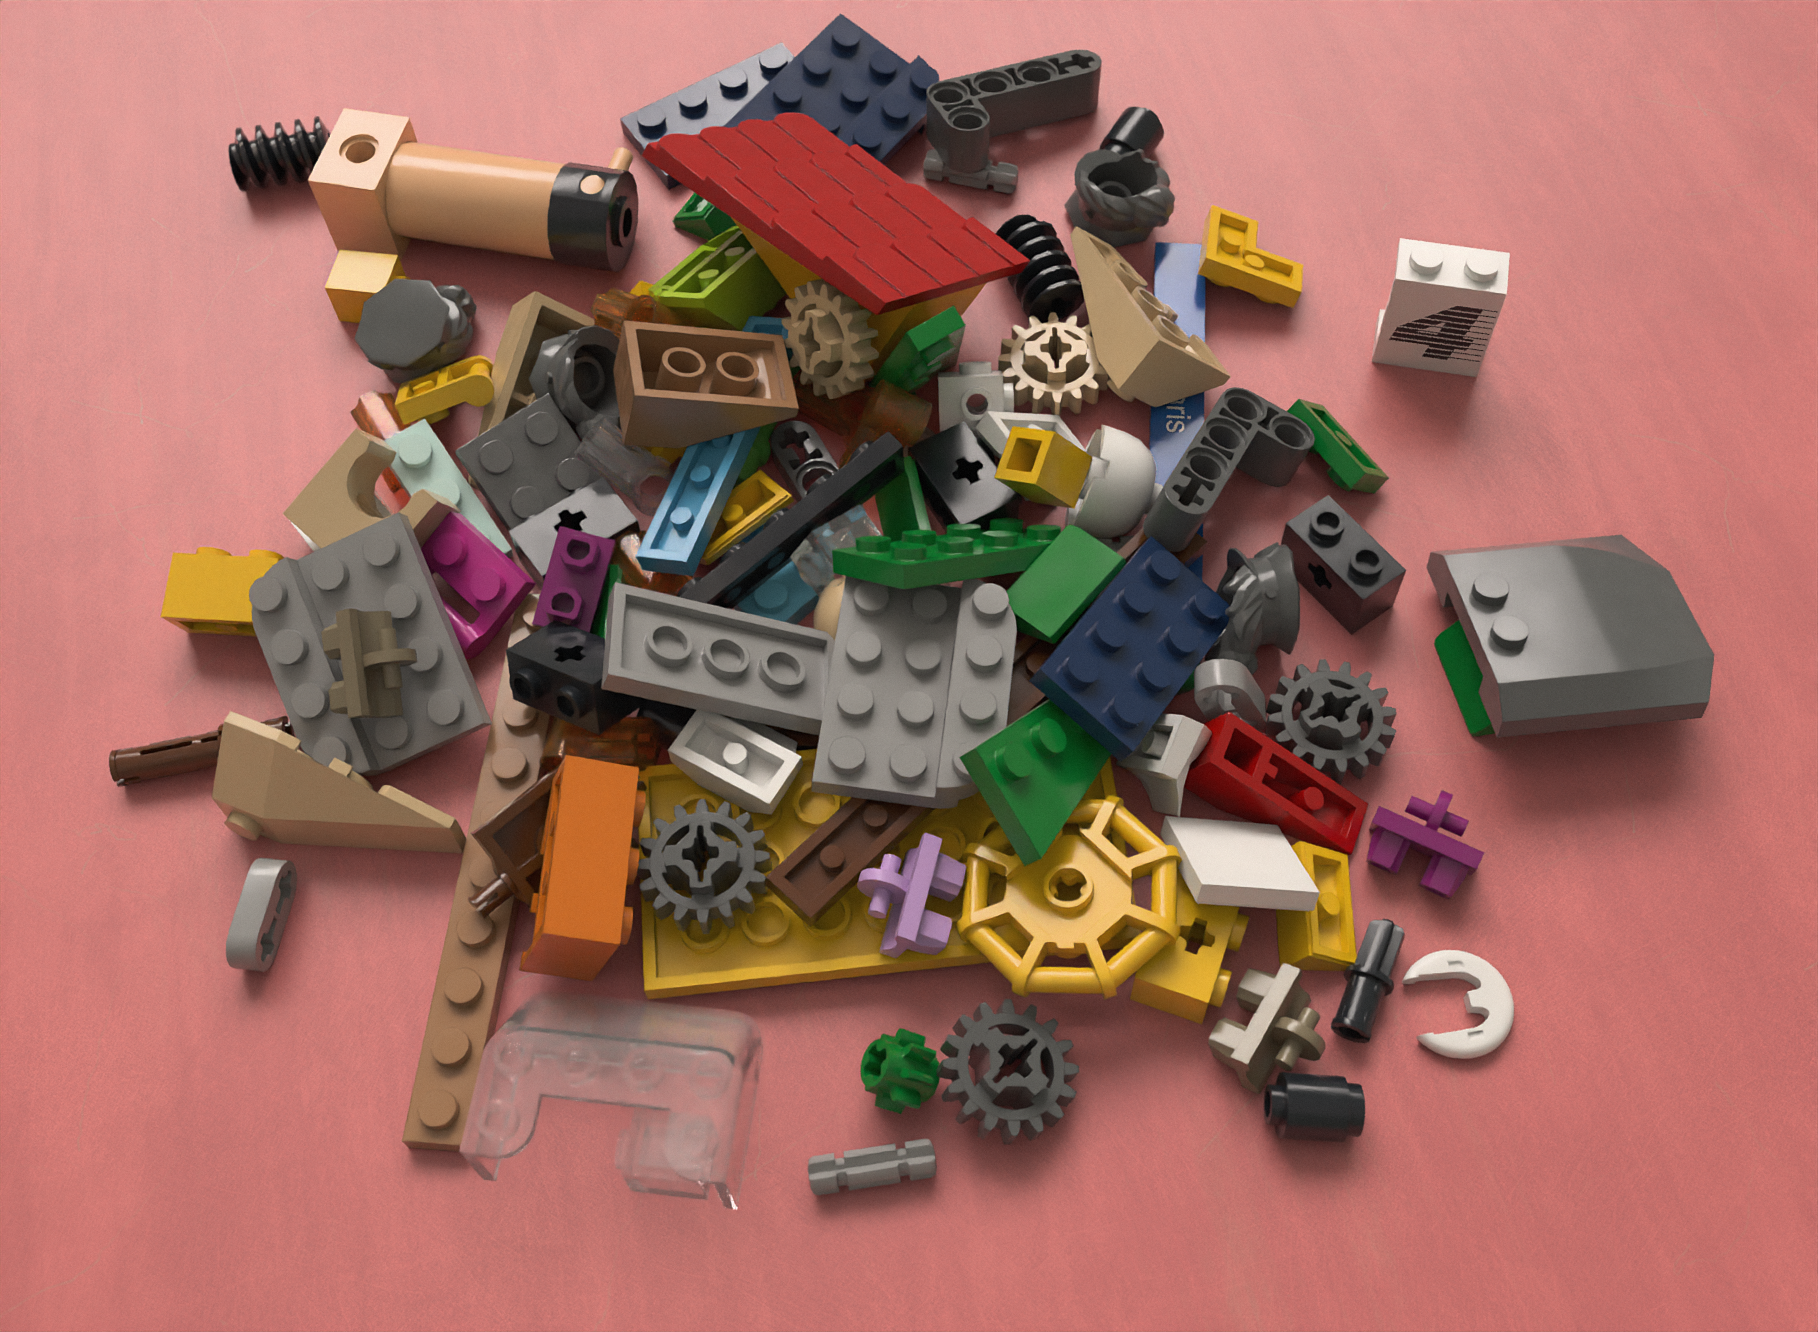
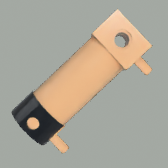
[308,108,639,272]

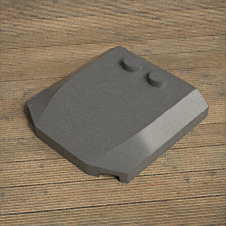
[1426,535,1714,738]

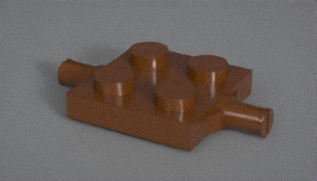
[468,763,647,919]

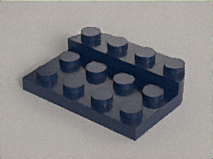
[724,13,939,165]

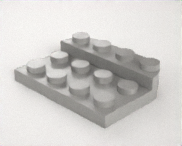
[249,512,492,776]
[812,576,1017,809]

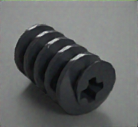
[228,116,331,192]
[996,214,1085,323]

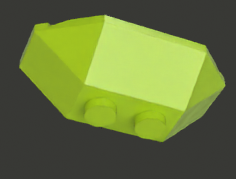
[648,226,787,331]

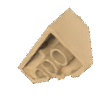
[468,291,621,490]

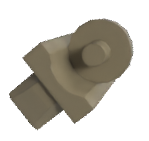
[321,608,418,718]
[1208,963,1326,1094]

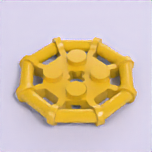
[956,794,1182,999]

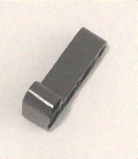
[926,49,1102,173]
[1143,387,1315,552]

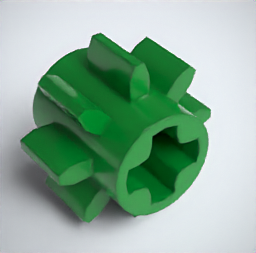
[860,1028,940,1114]

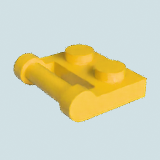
[395,355,495,424]

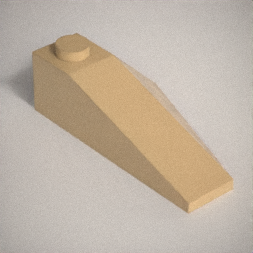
[1070,226,1231,407]
[212,711,466,853]

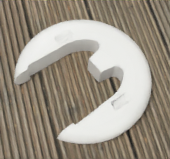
[1402,950,1514,1059]

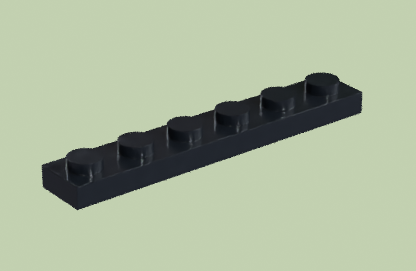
[676,431,905,609]

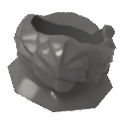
[1064,149,1175,248]
[355,279,476,384]
[529,325,623,450]
[1204,542,1300,676]

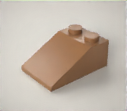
[613,321,799,449]

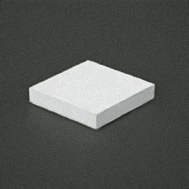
[1160,816,1320,911]

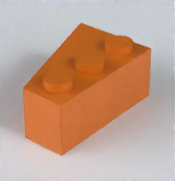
[519,755,646,981]

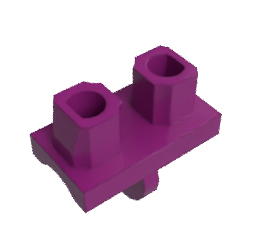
[532,526,616,633]
[1366,790,1484,899]

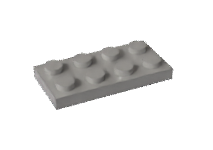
[601,582,835,736]

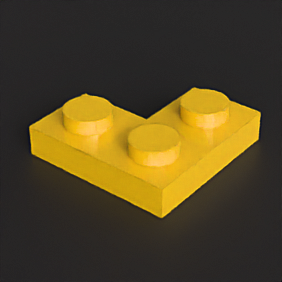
[1198,205,1303,308]

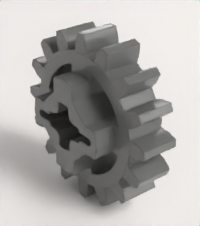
[1265,659,1397,784]
[637,799,772,934]
[936,999,1079,1144]

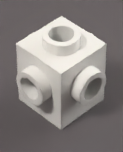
[938,361,1014,438]

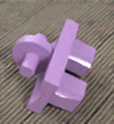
[857,833,967,958]

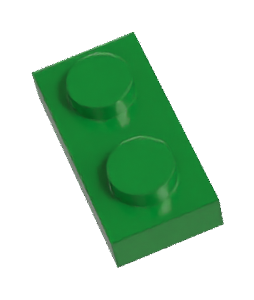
[1287,399,1389,494]

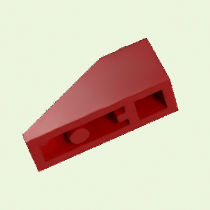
[1184,712,1369,855]

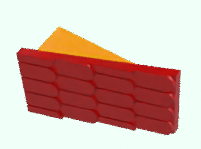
[641,112,1031,383]

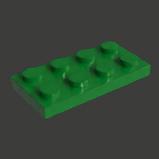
[832,518,1061,589]

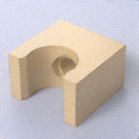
[282,428,461,548]

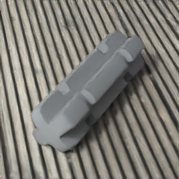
[923,149,1018,194]
[808,1139,937,1195]

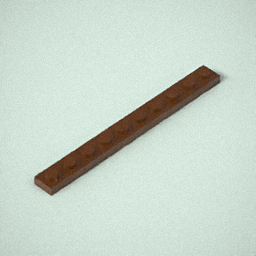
[766,528,1207,927]

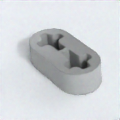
[1194,659,1266,732]
[226,857,297,972]

